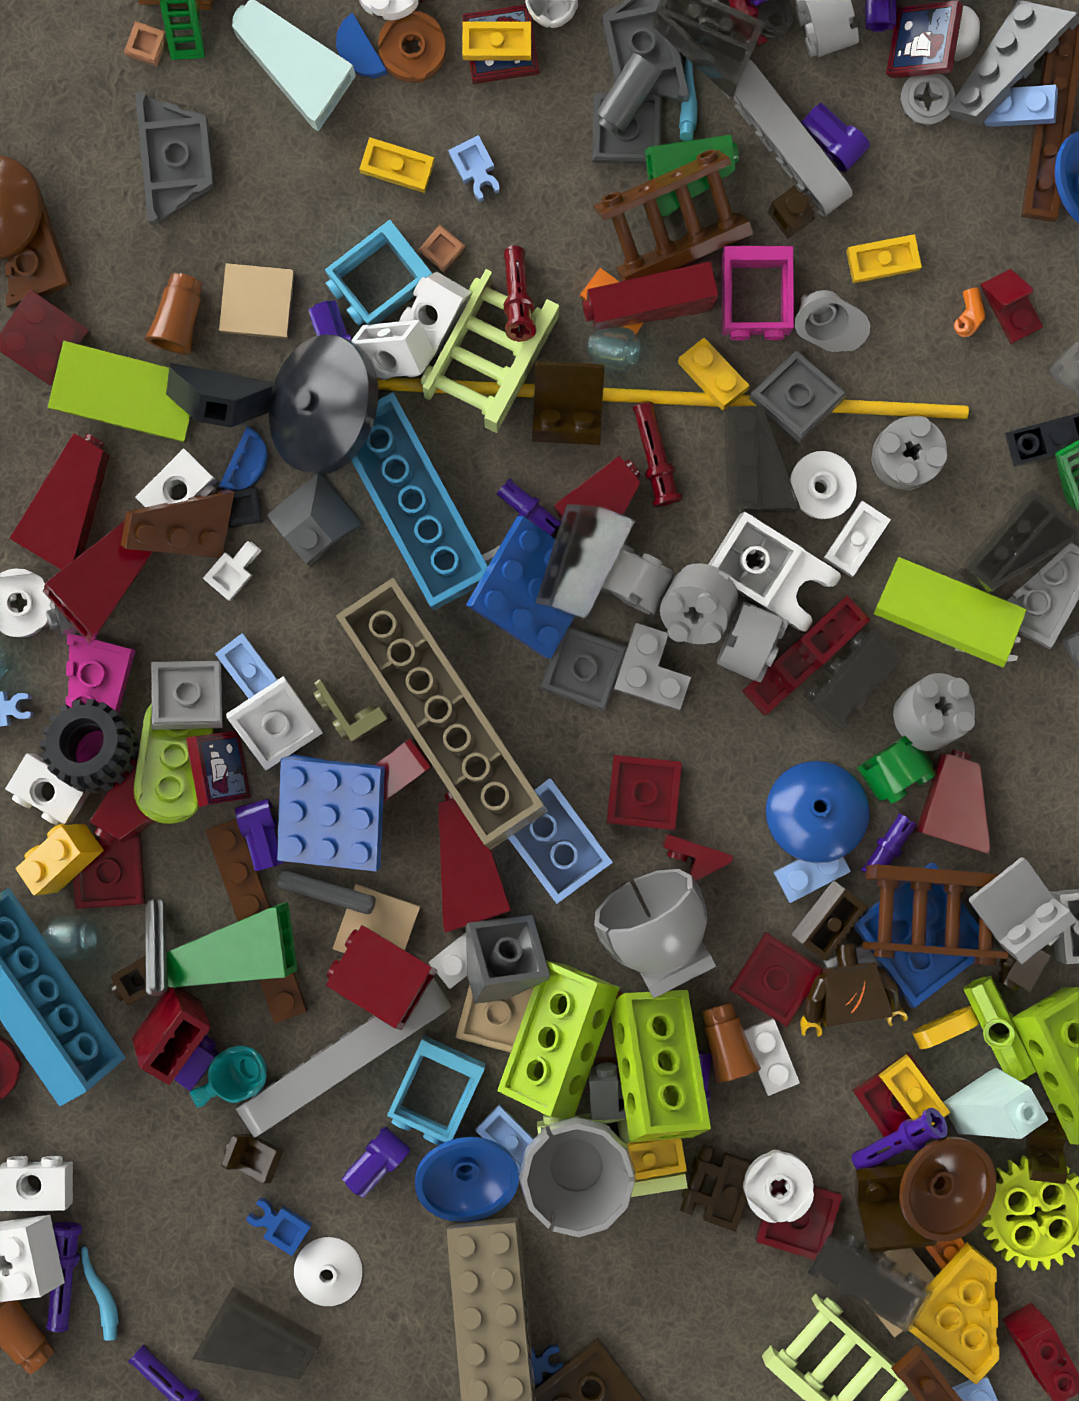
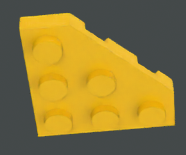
[898,1242,999,1385]

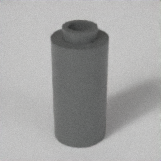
[596,52,662,134]

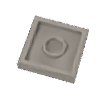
[151,661,223,730]

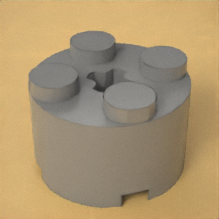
[795,0,859,58]
[871,416,947,490]
[593,541,675,615]
[660,563,738,644]
[716,601,789,683]
[893,673,975,751]

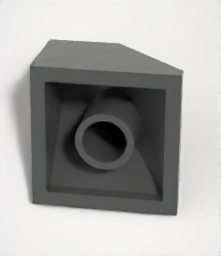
[267,474,362,567]
[466,915,550,1004]

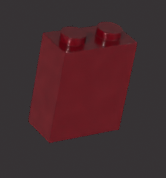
[325,925,438,1030]
[132,987,211,1086]

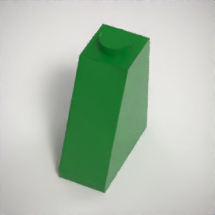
[644,135,739,217]

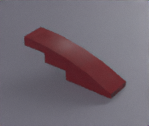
[742,595,870,716]

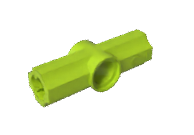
[963,976,1036,1081]

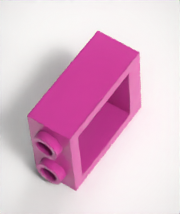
[721,246,794,341]

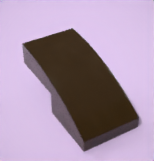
[1026,1112,1068,1184]

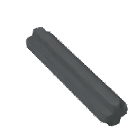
[277,870,376,914]
[145,899,167,997]

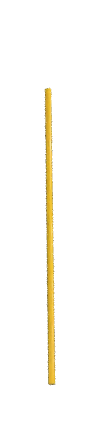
[377,377,969,419]

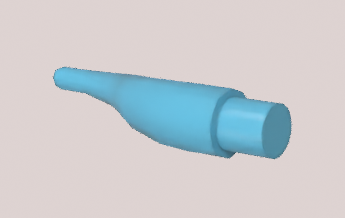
[679,51,698,141]
[81,1246,119,1341]

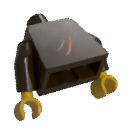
[800,943,908,1036]

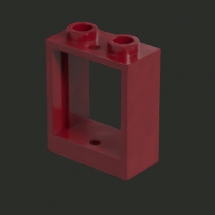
[1002,1302,1079,1401]

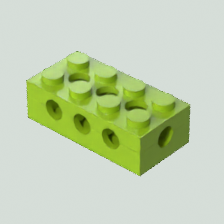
[497,960,620,1119]
[1012,987,1079,1145]
[611,990,711,1142]

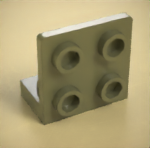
[314,679,392,742]

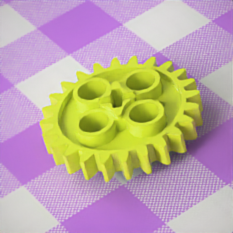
[980,1155,1079,1271]

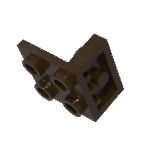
[532,361,605,445]
[855,1164,938,1252]

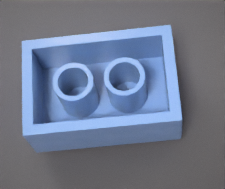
[508,778,613,904]

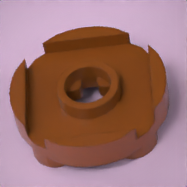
[378,11,446,83]

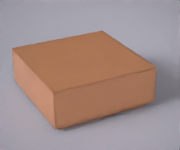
[124,21,167,67]
[418,225,466,274]

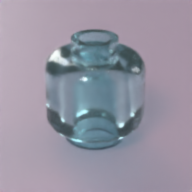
[588,327,640,372]
[43,915,97,961]

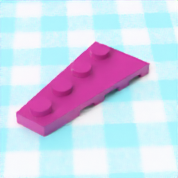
[66,634,136,763]

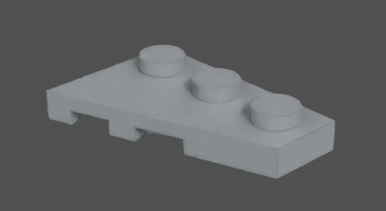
[1007,543,1079,649]

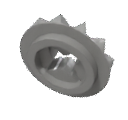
[899,74,955,127]

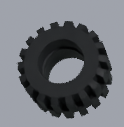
[40,699,138,794]

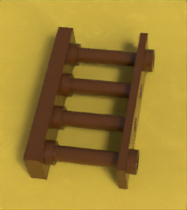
[593,149,753,281]
[862,864,1008,965]

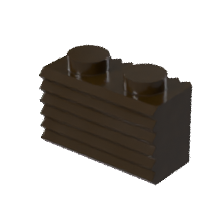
[792,880,867,961]

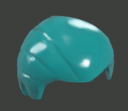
[189,1046,267,1108]

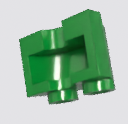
[856,736,936,804]

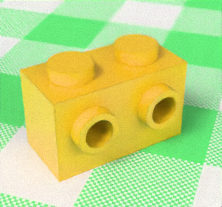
[15,823,104,896]

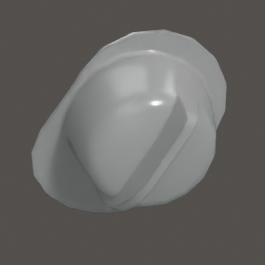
[794,290,870,352]

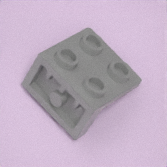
[969,857,1077,965]

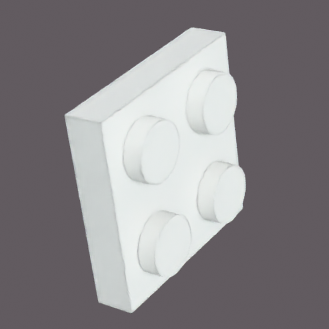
[226,676,323,771]

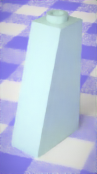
[232,0,356,131]
[943,1068,1048,1139]

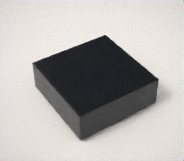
[228,488,263,527]

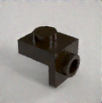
[221,1134,283,1184]

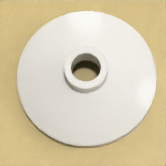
[790,451,857,519]
[294,1237,363,1306]

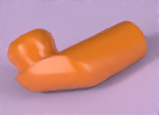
[954,287,985,337]

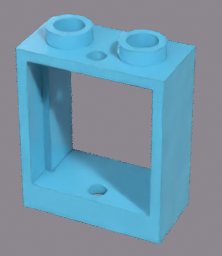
[325,220,432,326]
[387,1035,486,1145]

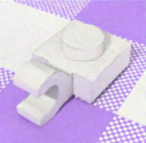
[203,541,262,601]

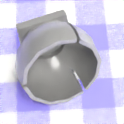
[594,869,716,998]
[519,1117,636,1237]

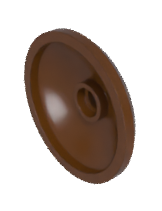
[0,156,42,260]
[899,1137,996,1242]

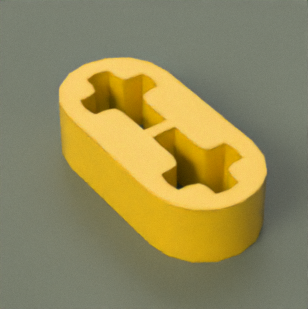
[912,1006,979,1049]

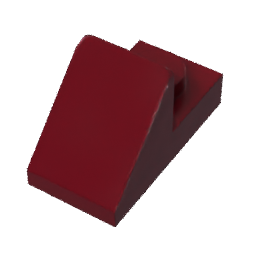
[980,269,1043,344]
[662,833,733,881]

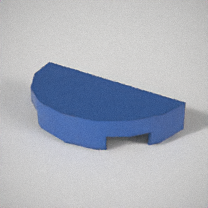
[336,13,387,78]
[219,426,268,491]

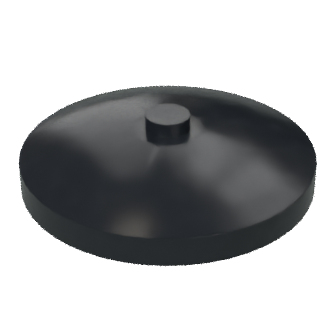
[269,334,378,474]

